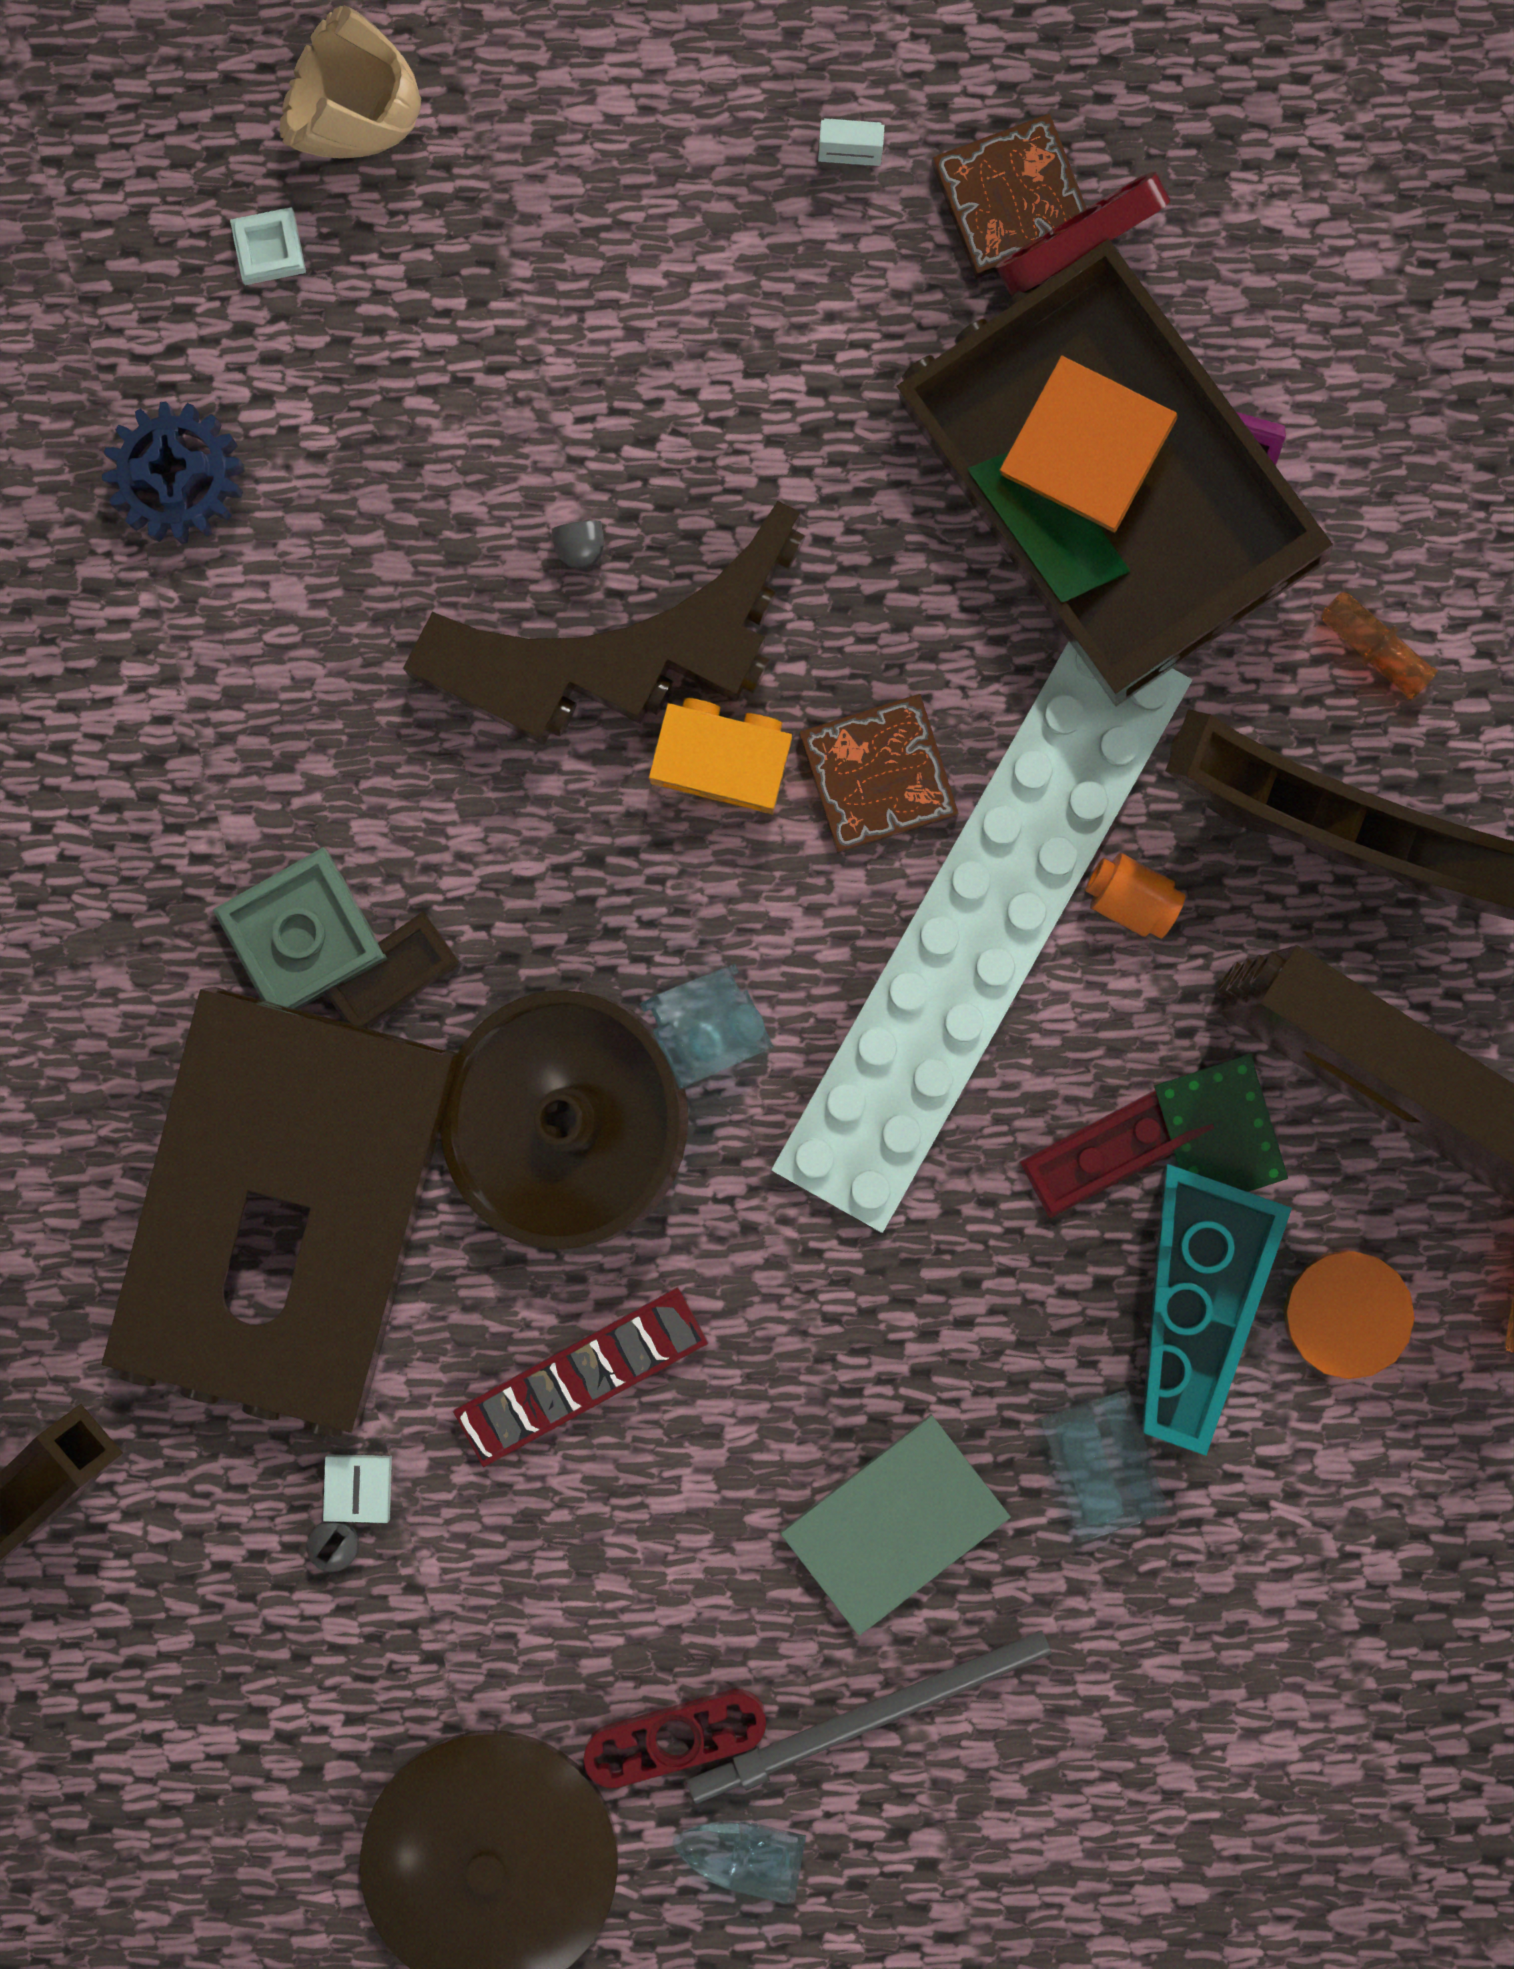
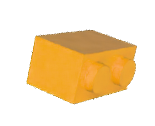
[649,698,792,815]

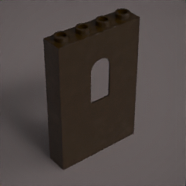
[896,238,1333,707]
[1215,945,1514,1203]
[101,987,460,1437]

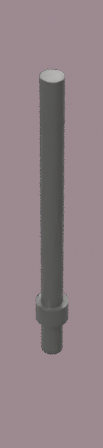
[687,1630,1052,1804]

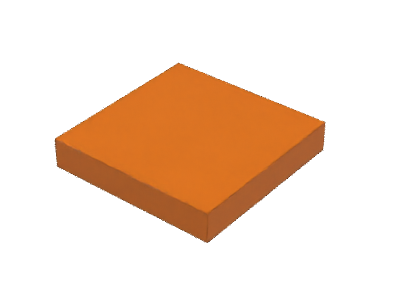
[1000,356,1177,533]

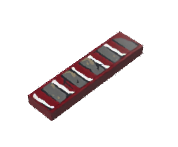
[453,1287,709,1468]

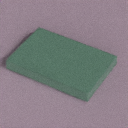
[780,1414,1011,1636]

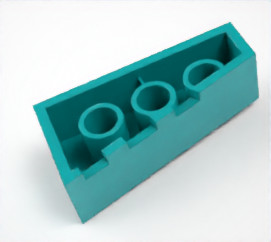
[1141,1164,1292,1456]

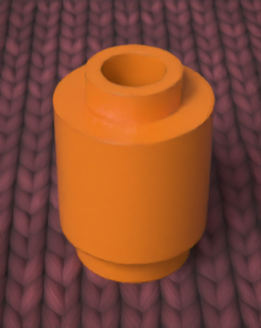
[1085,853,1186,939]

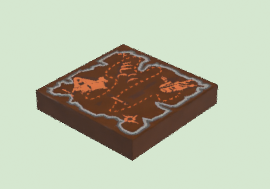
[931,113,1087,279]
[799,694,959,854]

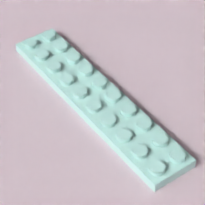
[771,641,1192,1233]

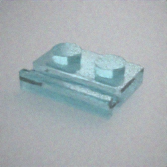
[640,964,774,1089]
[1039,1389,1169,1542]

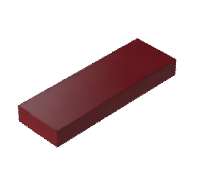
[1019,1073,1214,1218]

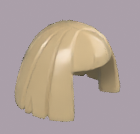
[280,5,421,158]

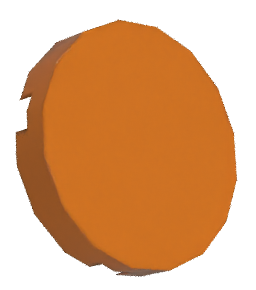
[1283,1250,1415,1379]

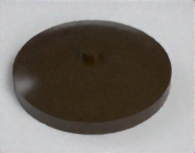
[440,990,688,1249]
[360,1730,619,1969]

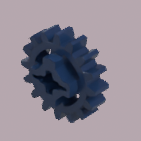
[102,401,245,544]

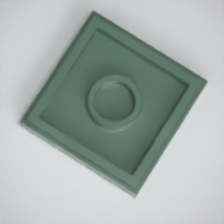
[213,847,387,1010]

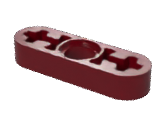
[995,171,1171,296]
[584,1689,766,1788]

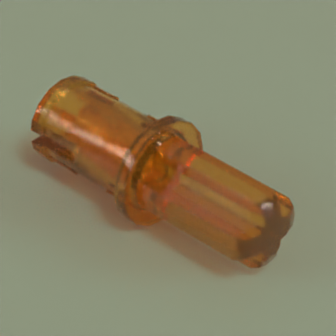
[1320,591,1438,701]

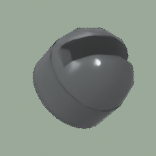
[551,520,604,569]
[306,1521,359,1572]

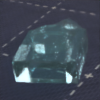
[672,1821,806,1904]

